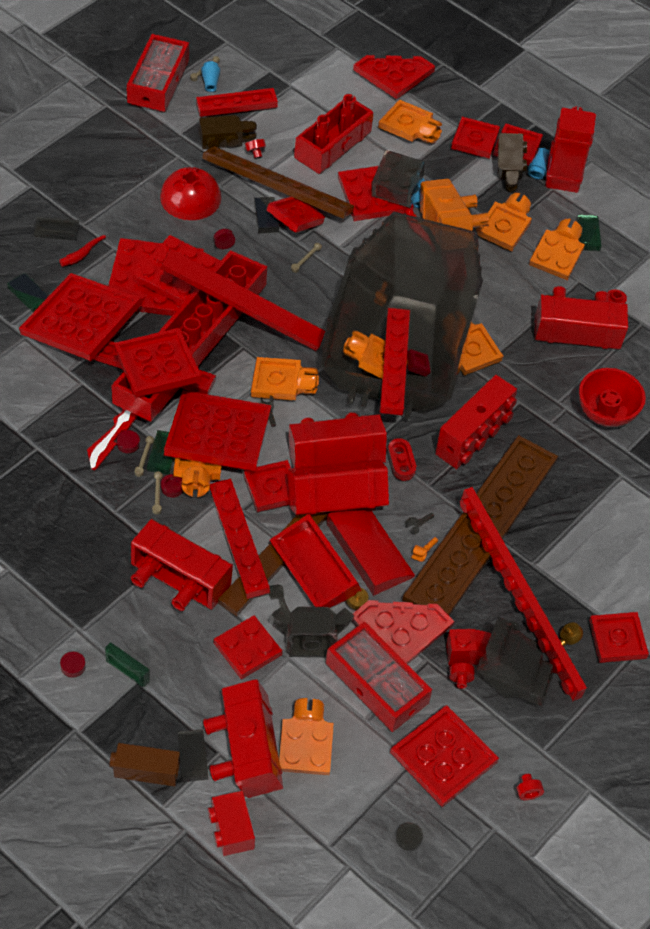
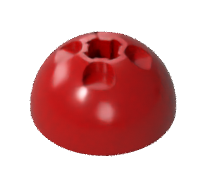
[160,167,222,221]
[579,368,646,427]

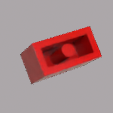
[208,791,255,856]

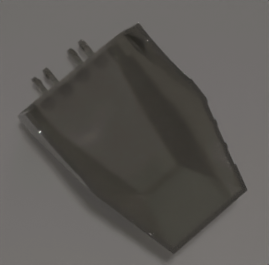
[321,212,483,419]

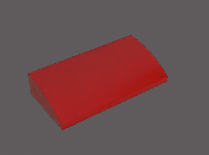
[327,508,415,596]
[270,514,362,611]

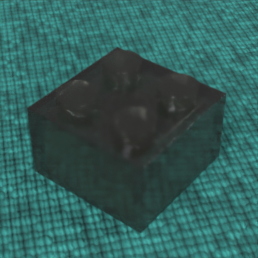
[372,150,425,208]

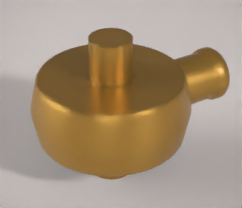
[346,588,369,610]
[560,622,583,647]

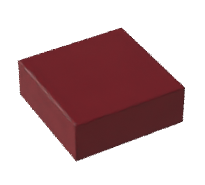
[407,349,431,376]

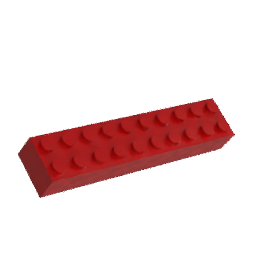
[112,250,267,422]

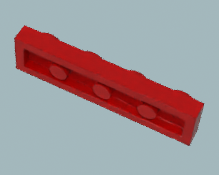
[196,88,278,117]

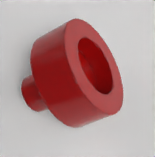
[245,139,266,158]
[450,663,475,689]
[517,774,544,801]

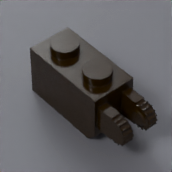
[199,115,257,150]
[498,133,527,193]

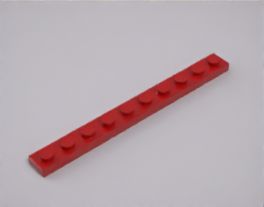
[460,487,587,701]

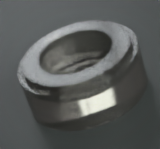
[396,822,423,851]

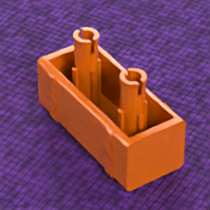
[420,179,489,251]

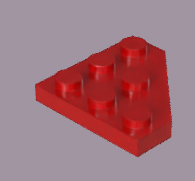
[353,55,435,99]
[350,600,454,664]

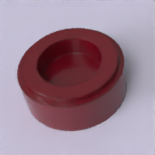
[213,228,235,249]
[117,430,140,453]
[161,474,183,498]
[60,651,86,678]

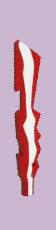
[87,408,138,470]

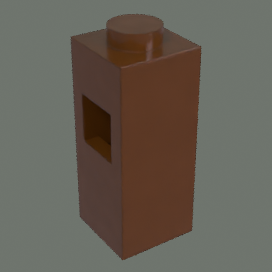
[109,743,180,787]

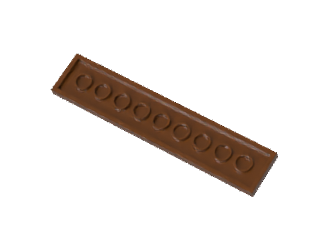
[402,435,558,616]

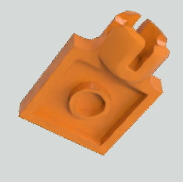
[379,100,442,144]
[475,193,532,251]
[529,219,585,281]
[443,311,503,376]
[343,330,385,379]
[251,357,319,400]
[174,458,222,497]
[279,698,334,775]

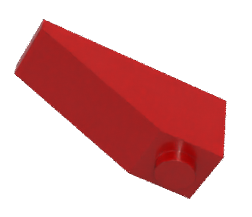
[446,629,522,666]

